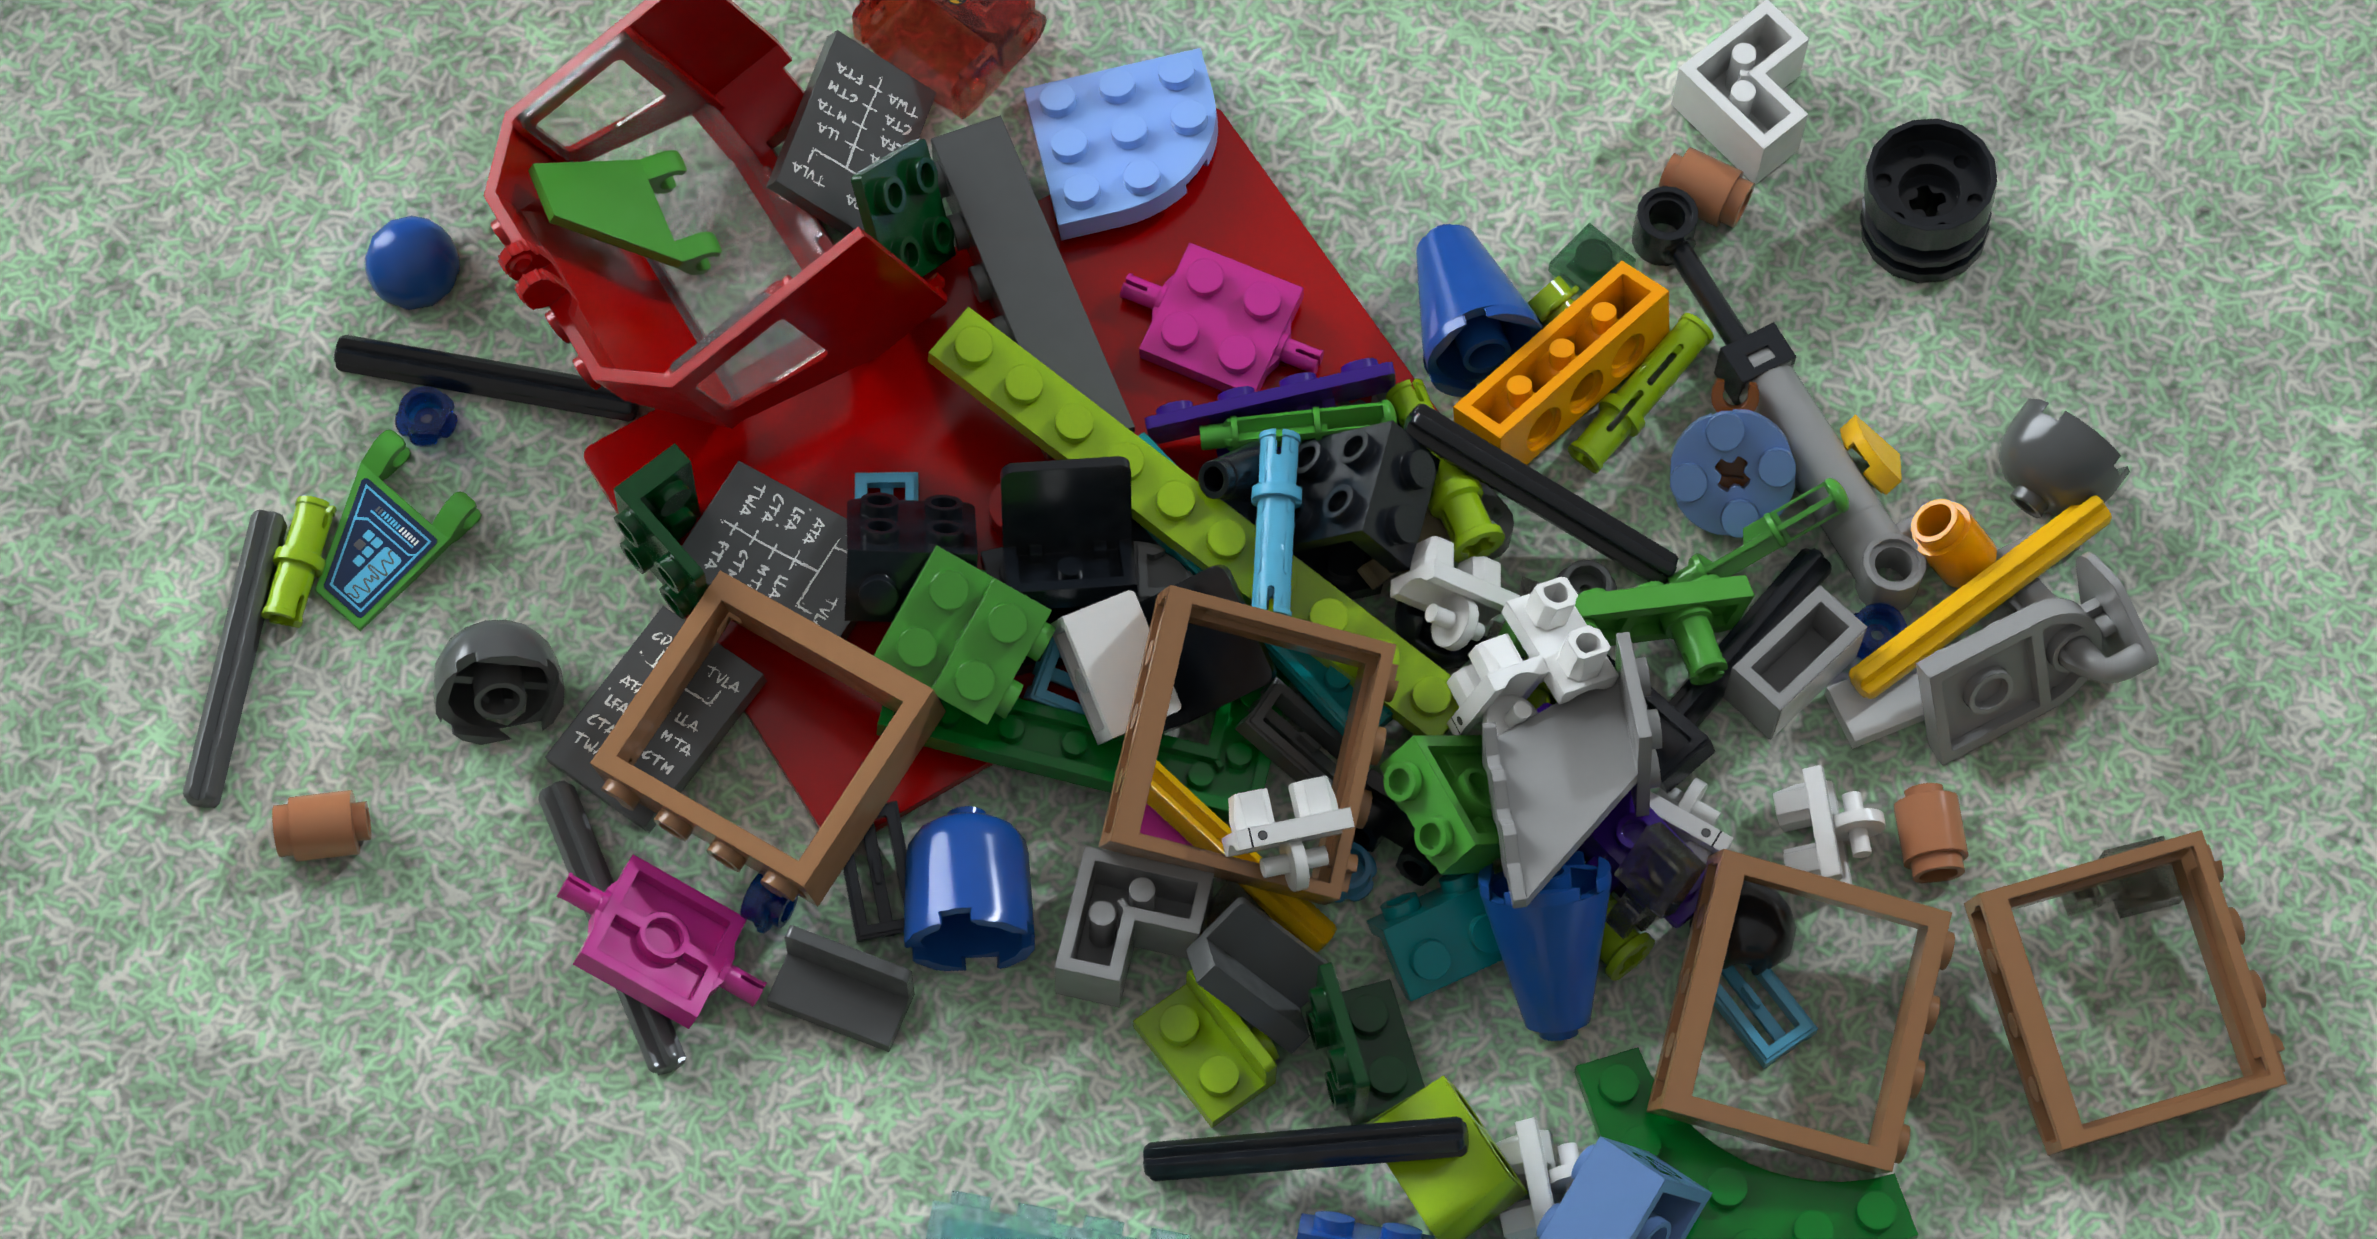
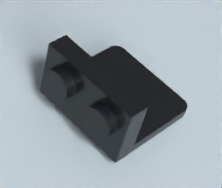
[1293,420,1440,573]
[1000,456,1138,609]
[844,492,978,622]
[1139,565,1277,734]

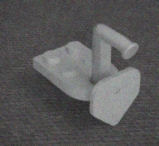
[1916,529,2159,765]

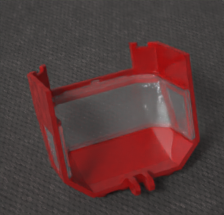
[483,0,948,429]

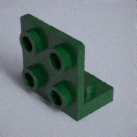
[851,139,957,277]
[614,443,708,619]
[1306,962,1425,1125]

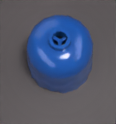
[904,806,1035,971]

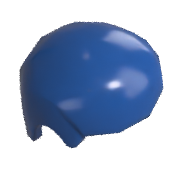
[365,215,460,310]

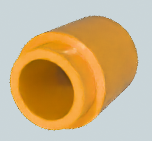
[1911,499,1997,588]

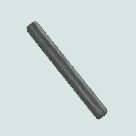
[183,510,287,808]
[538,780,686,1075]

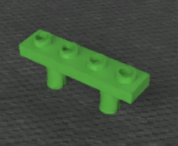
[1498,574,1755,685]

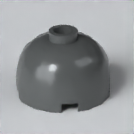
[1999,399,2130,518]
[433,619,565,745]

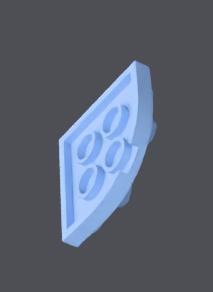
[1023,48,1218,241]

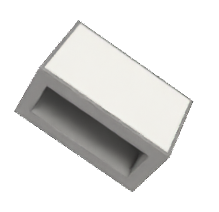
[1723,585,1867,740]

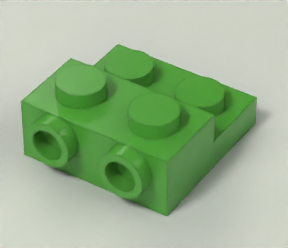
[873,545,1056,725]
[1379,735,1501,875]

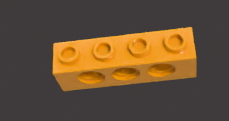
[1453,260,1669,465]

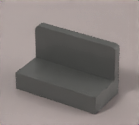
[1186,897,1329,1054]
[767,925,915,1052]

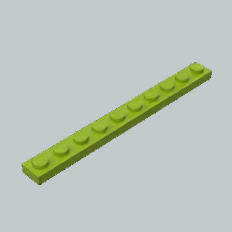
[928,307,1459,735]

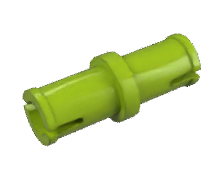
[261,496,337,628]

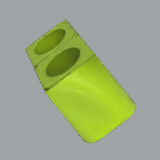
[1366,1075,1528,1239]

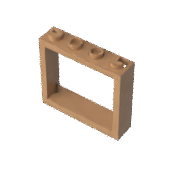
[590,570,946,907]
[1098,585,1399,905]
[1964,830,2287,1156]
[1646,849,1955,1174]

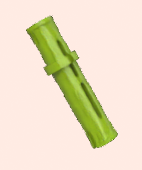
[1567,313,1714,474]

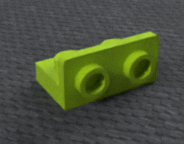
[1133,969,1279,1128]

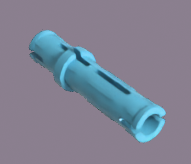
[1251,428,1302,617]

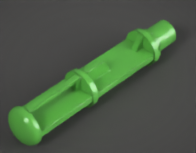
[1199,399,1397,452]
[1667,478,1849,584]

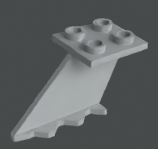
[1482,632,1662,908]

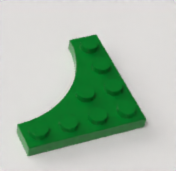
[1574,1047,1918,1239]

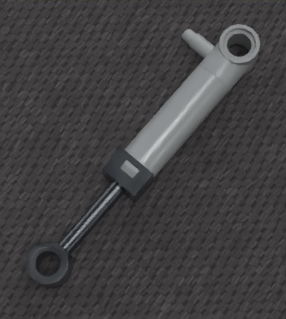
[1632,186,1926,614]

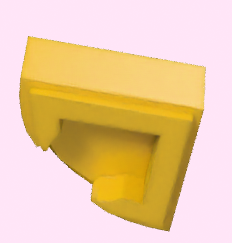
[1840,415,1902,495]

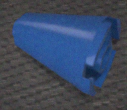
[1416,224,1543,397]
[1478,851,1612,1041]

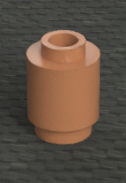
[1659,147,1755,228]
[1893,783,1969,883]
[272,790,371,862]

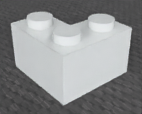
[1671,0,1809,185]

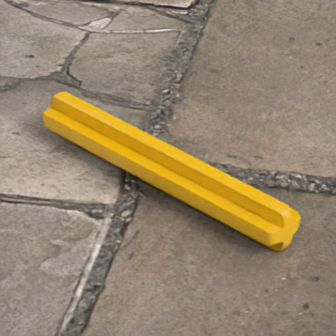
[1147,760,1337,953]

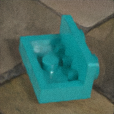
[1366,873,1502,1002]

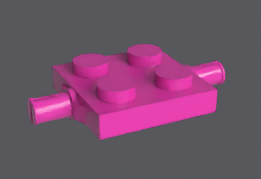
[1120,243,1324,392]
[556,854,767,1029]

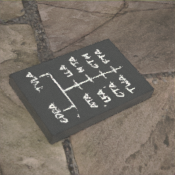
[766,30,937,236]
[682,461,858,640]
[545,606,767,834]

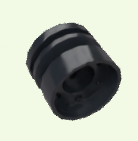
[1860,119,1997,283]

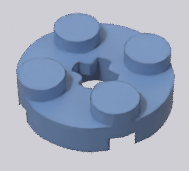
[1670,409,1796,538]

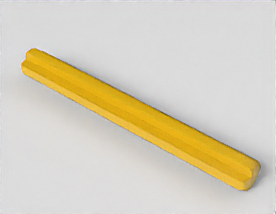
[1848,495,2112,699]

